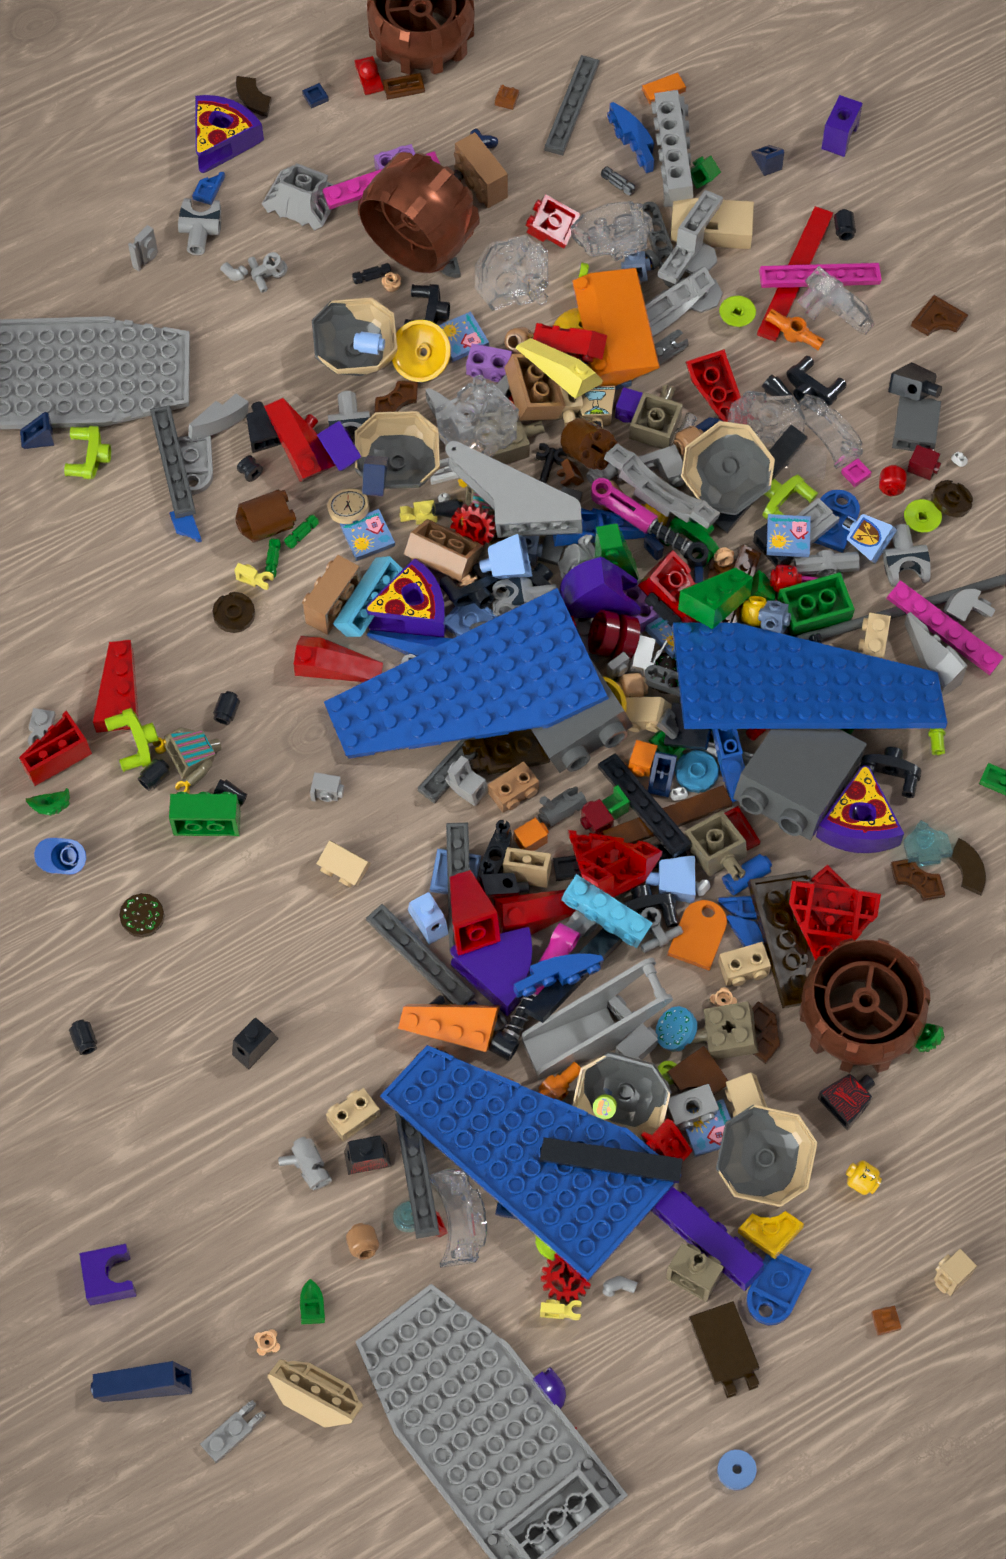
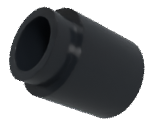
[834,209,856,241]
[213,691,240,725]
[137,759,170,791]
[69,1019,97,1055]

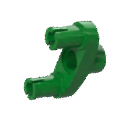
[659,516,720,568]

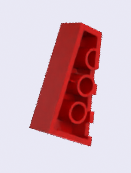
[93,640,139,733]

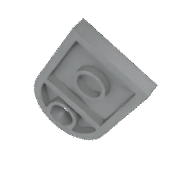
[178,435,213,495]

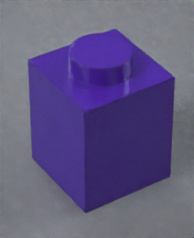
[615,387,643,423]

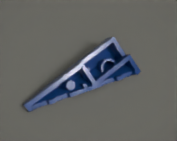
[553,508,656,546]
[367,630,453,656]

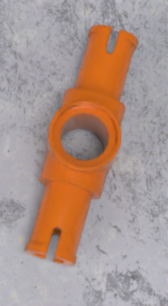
[765,309,825,351]
[538,1062,581,1101]

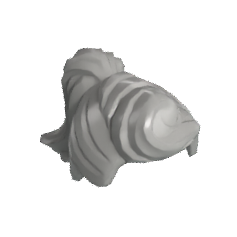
[558,535,595,580]

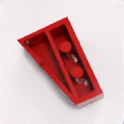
[533,323,607,362]
[19,710,92,786]

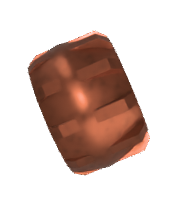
[367,0,475,75]
[358,152,480,274]
[799,938,931,1073]

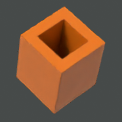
[629,740,657,777]
[513,817,549,851]

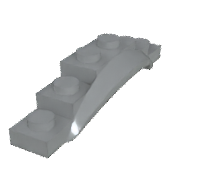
[645,266,716,336]
[604,444,720,529]

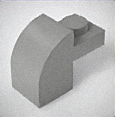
[942,589,996,622]
[445,755,488,806]

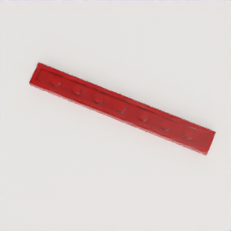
[757,206,834,342]

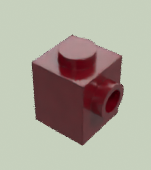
[907,445,942,481]
[580,799,614,835]

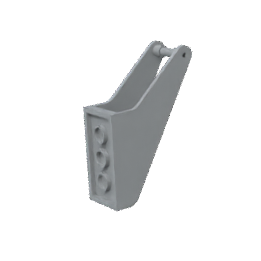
[445,441,583,538]
[521,958,673,1080]

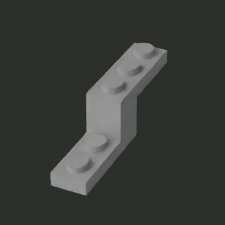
[658,190,723,284]
[616,445,685,487]
[607,995,670,1087]

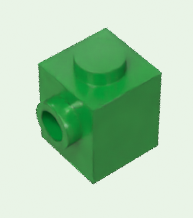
[690,155,721,189]

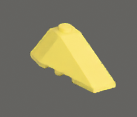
[516,338,603,399]

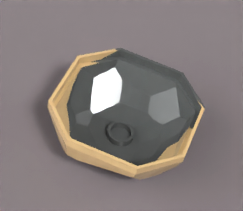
[312,297,397,376]
[355,411,440,489]
[681,421,775,515]
[572,1052,671,1143]
[716,1105,818,1207]

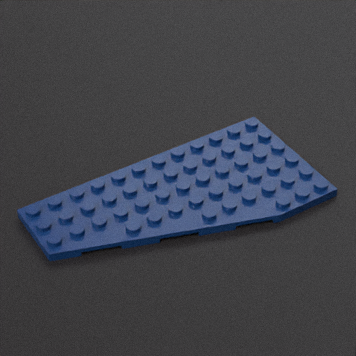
[324,588,609,759]
[672,623,947,729]
[380,1045,681,1281]

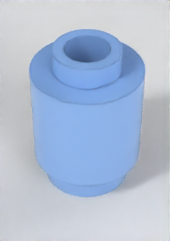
[353,331,385,355]

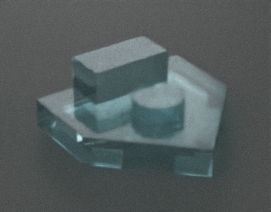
[904,820,953,866]

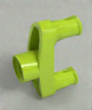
[64,426,111,479]
[762,474,818,519]
[105,708,159,772]

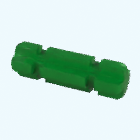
[284,514,319,549]
[265,538,281,578]

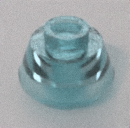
[393,1201,415,1233]

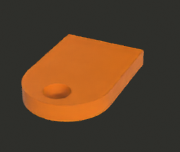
[668,900,727,971]

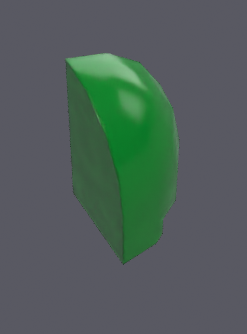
[748,570,775,602]

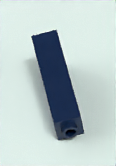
[91,1361,192,1402]

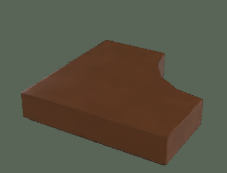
[911,295,968,336]
[666,1046,728,1096]

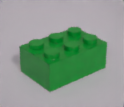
[777,572,855,637]
[169,792,241,836]

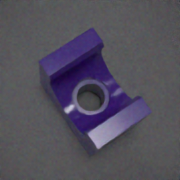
[821,95,863,157]
[317,421,362,471]
[79,1244,137,1306]

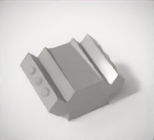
[262,163,334,230]

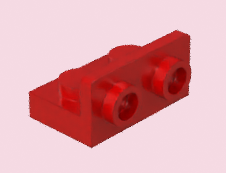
[641,1119,692,1163]

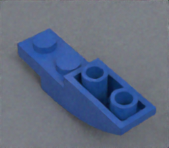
[607,102,654,174]
[712,729,745,802]
[513,954,604,998]

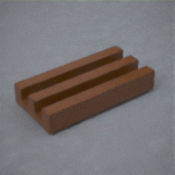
[383,73,425,100]

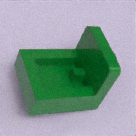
[648,730,686,760]

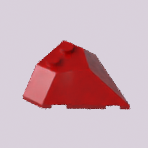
[568,830,662,898]
[789,881,881,961]

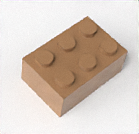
[454,132,508,208]
[504,354,566,421]
[404,519,483,581]
[302,555,361,635]

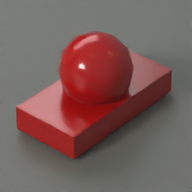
[354,56,384,95]

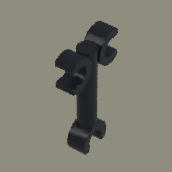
[536,443,567,484]

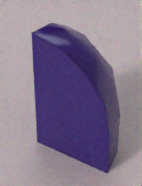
[533,1367,566,1409]

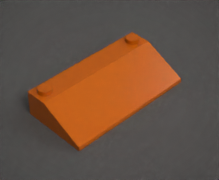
[572,268,660,386]

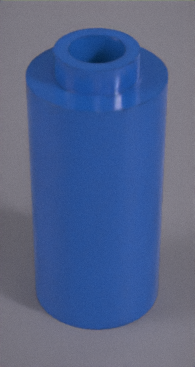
[722,854,772,896]

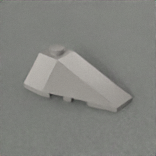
[904,612,967,697]

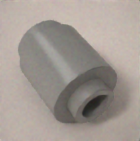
[586,463,617,485]

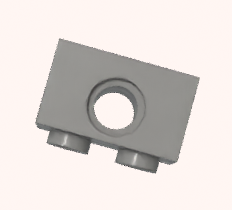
[667,1084,719,1130]

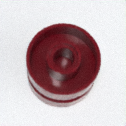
[588,610,640,660]

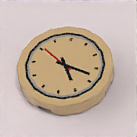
[327,489,370,524]

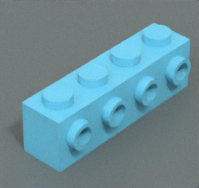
[333,556,403,637]
[561,874,652,948]

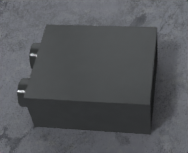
[531,658,633,773]
[733,729,867,841]

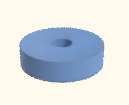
[717,1450,757,1490]

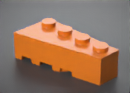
[398,1004,500,1052]

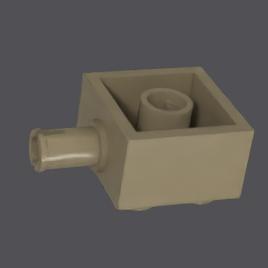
[629,385,683,449]
[477,410,545,464]
[684,811,747,881]
[687,1001,759,1060]
[666,1243,724,1302]

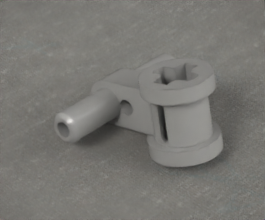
[248,252,288,292]
[640,907,683,953]

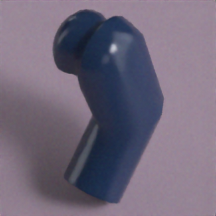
[470,128,498,148]
[695,417,723,432]

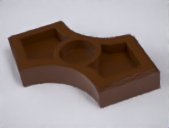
[374,381,418,413]
[890,858,945,901]

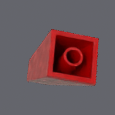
[450,870,501,956]

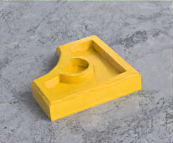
[738,1211,804,1259]

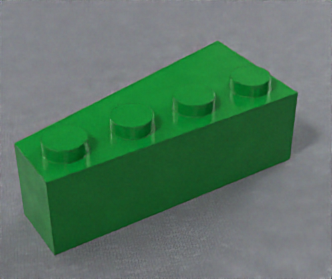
[595,523,640,580]

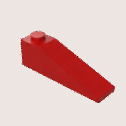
[685,349,751,426]
[293,636,383,682]

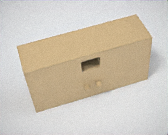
[670,198,754,249]

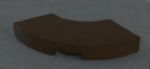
[236,76,272,117]
[949,838,986,896]

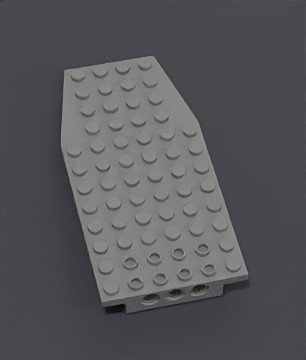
[0,316,190,429]
[355,1284,628,1559]

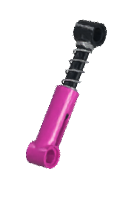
[591,478,709,568]
[489,923,580,1061]

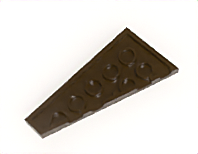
[747,870,811,1009]

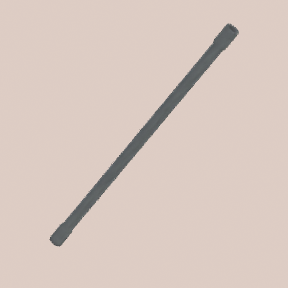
[795,573,1006,640]

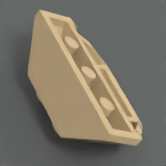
[268,1359,363,1427]

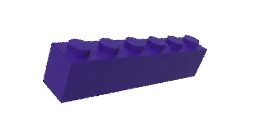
[651,1186,764,1291]

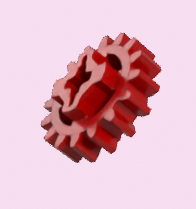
[450,502,496,547]
[541,1254,592,1304]

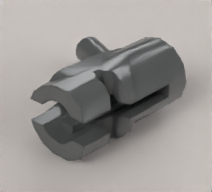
[654,329,689,366]
[537,786,587,827]

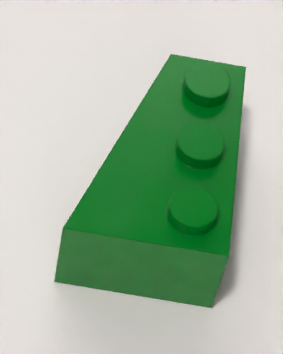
[678,568,753,629]

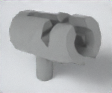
[278,1137,332,1190]

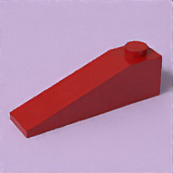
[264,398,336,482]
[637,550,701,623]
[495,889,576,935]

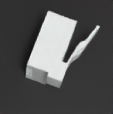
[626,635,667,676]

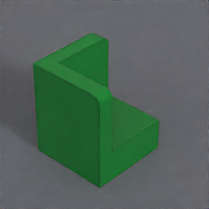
[602,785,630,820]

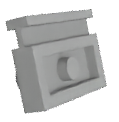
[128,225,158,271]
[796,498,840,545]

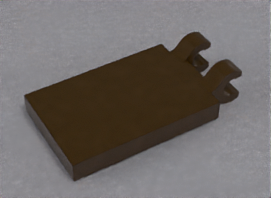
[462,729,550,775]
[689,1301,760,1399]

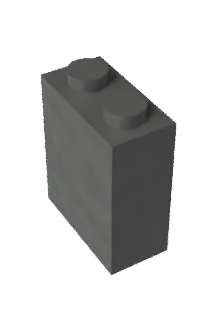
[892,396,941,451]

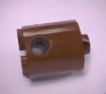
[561,418,618,470]
[235,489,297,543]

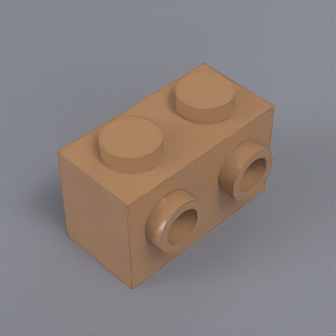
[488,761,539,813]

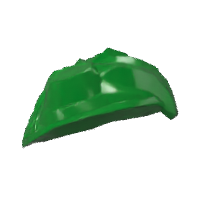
[26,788,70,816]
[915,1023,945,1052]

